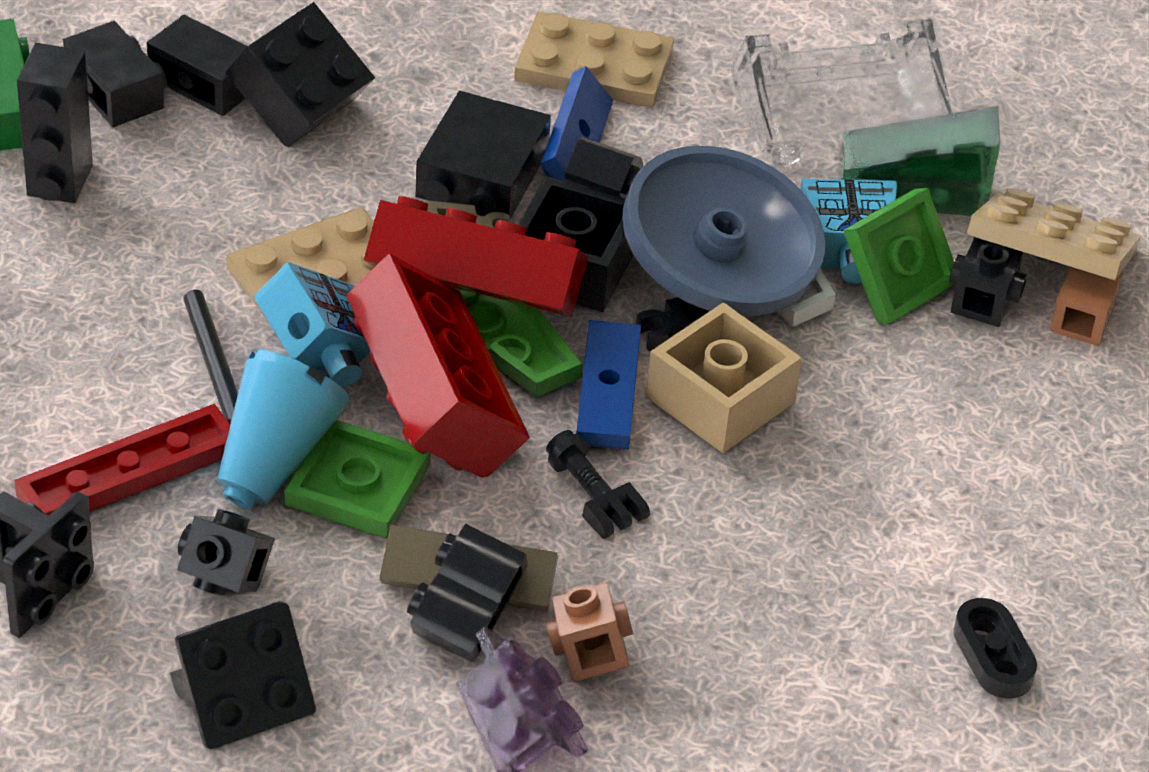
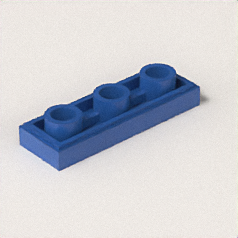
[541,66,613,182]
[576,320,641,450]

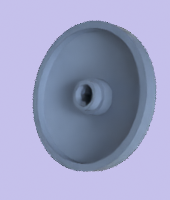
[622,146,825,316]

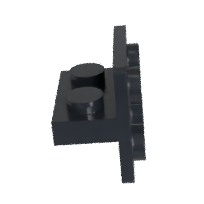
[0,491,94,638]
[170,601,316,749]

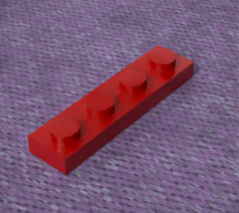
[14,403,230,516]

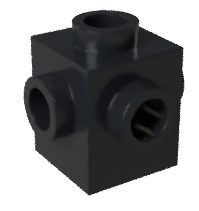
[949,237,1027,327]
[177,509,275,596]

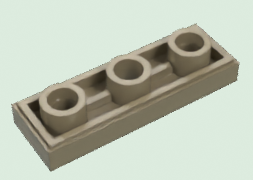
[379,524,558,612]

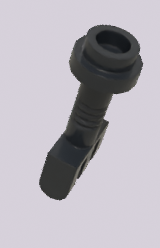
[546,430,650,539]

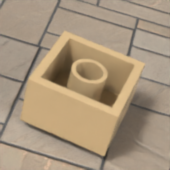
[646,302,802,454]

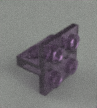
[456,627,588,772]

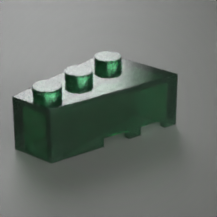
[838,106,1001,216]

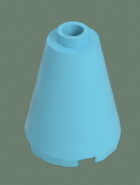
[217,349,350,510]

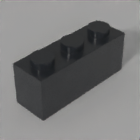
[17,42,93,203]

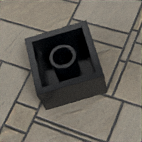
[225,2,376,147]
[518,176,634,312]

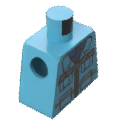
[800,179,897,284]
[254,261,371,387]

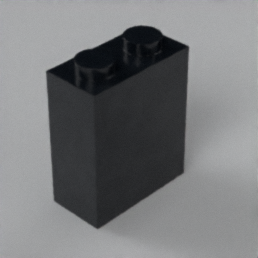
[415,90,551,220]

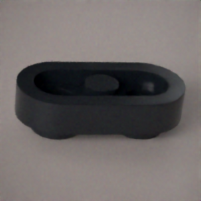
[953,598,1037,699]

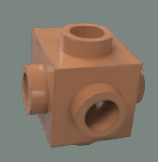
[546,582,634,682]

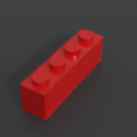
[363,196,588,317]

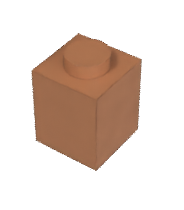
[1050,267,1123,346]

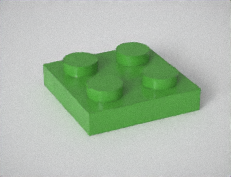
[843,188,954,324]
[285,420,431,539]

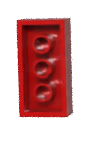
[346,253,530,478]

